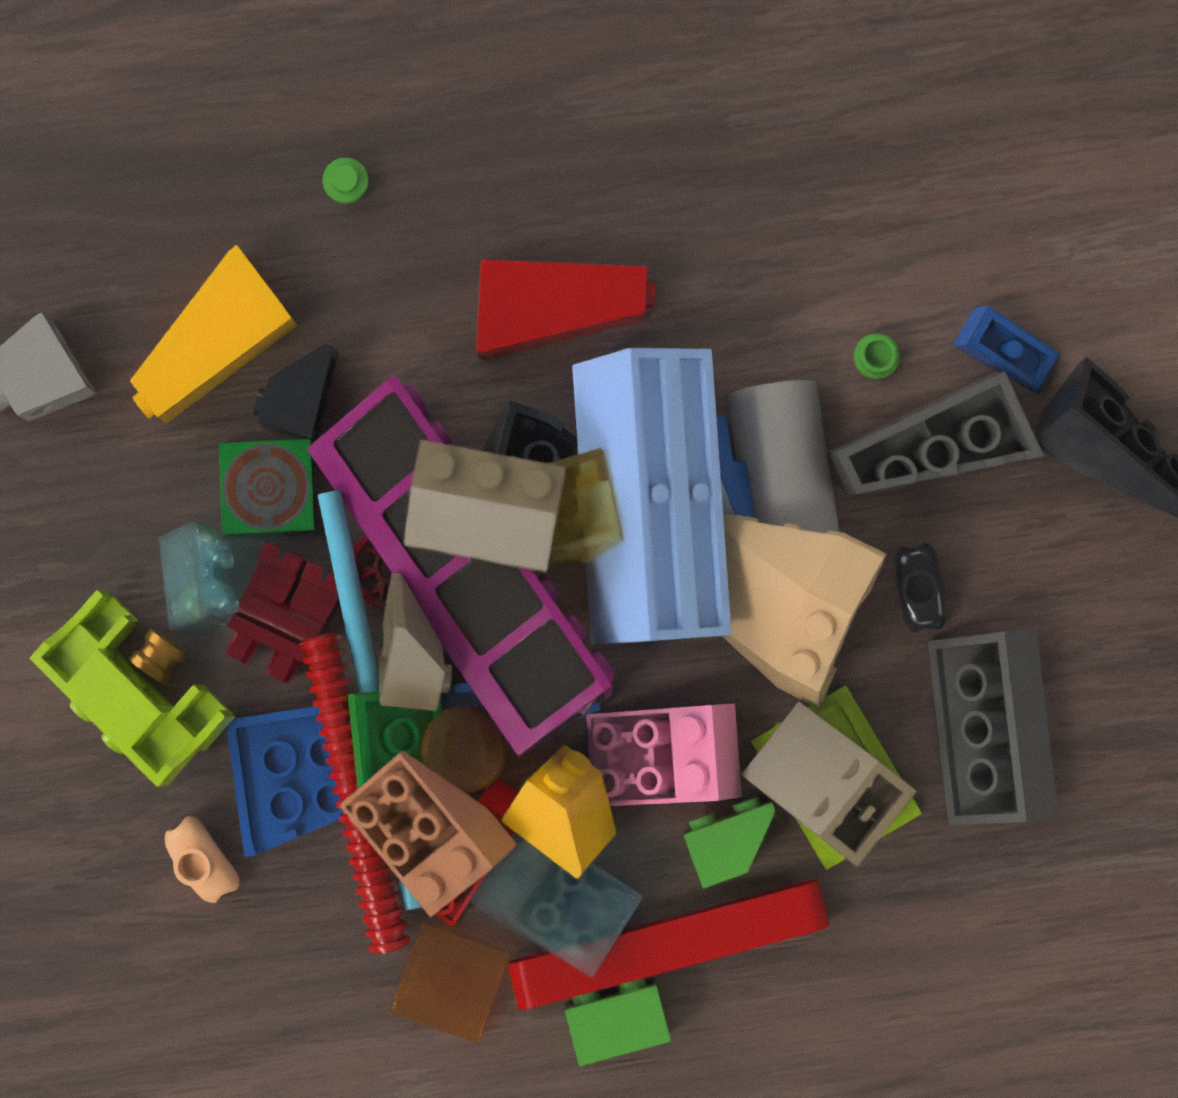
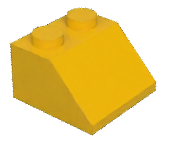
[501,744,617,879]

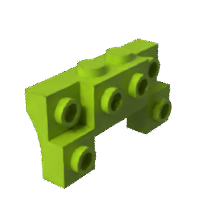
[29,590,236,787]

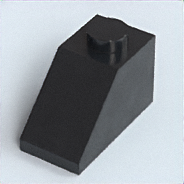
[253,344,339,441]

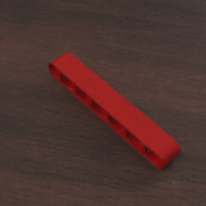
[506,879,831,1010]

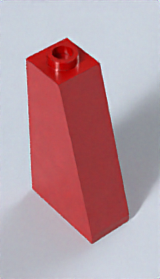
[476,260,655,359]

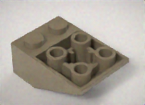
[740,701,917,867]

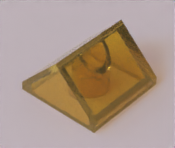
[547,448,623,564]

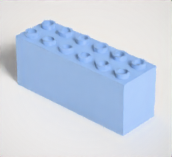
[572,348,732,645]

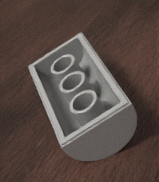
[726,380,840,534]

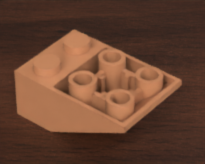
[339,751,517,917]

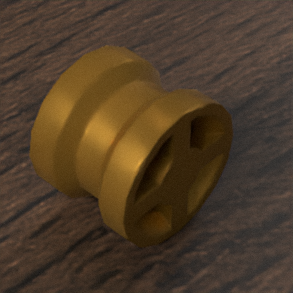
[128,628,188,685]

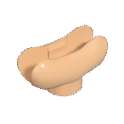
[164,815,240,903]

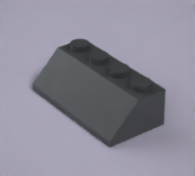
[928,629,1058,826]

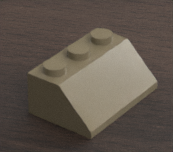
[404,440,566,573]

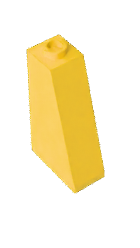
[130,245,298,424]

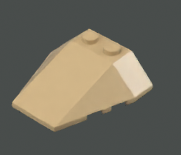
[722,512,887,709]

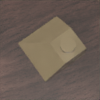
[377,573,452,711]

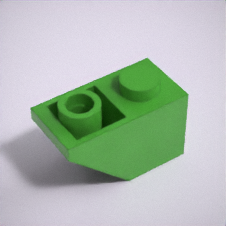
[682,796,775,889]

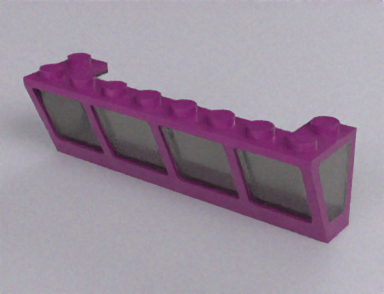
[307,375,615,759]

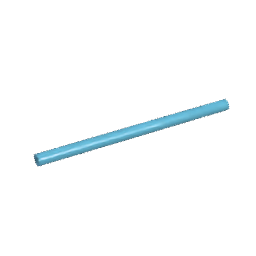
[318,490,422,910]

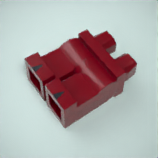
[225,541,340,684]

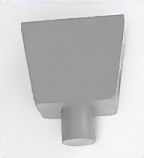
[0,312,97,421]

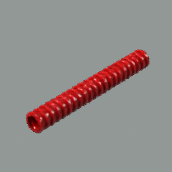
[299,632,410,954]

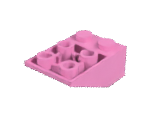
[586,704,742,806]

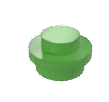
[322,158,369,204]
[853,333,900,380]

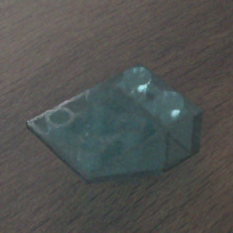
[158,522,238,632]
[470,832,644,978]

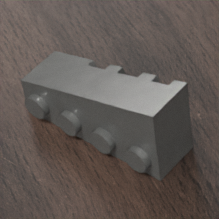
[828,371,1044,494]

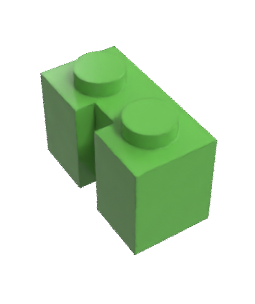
[565,978,671,1067]

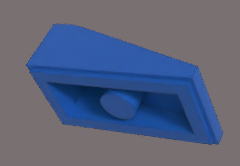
[954,306,1060,393]

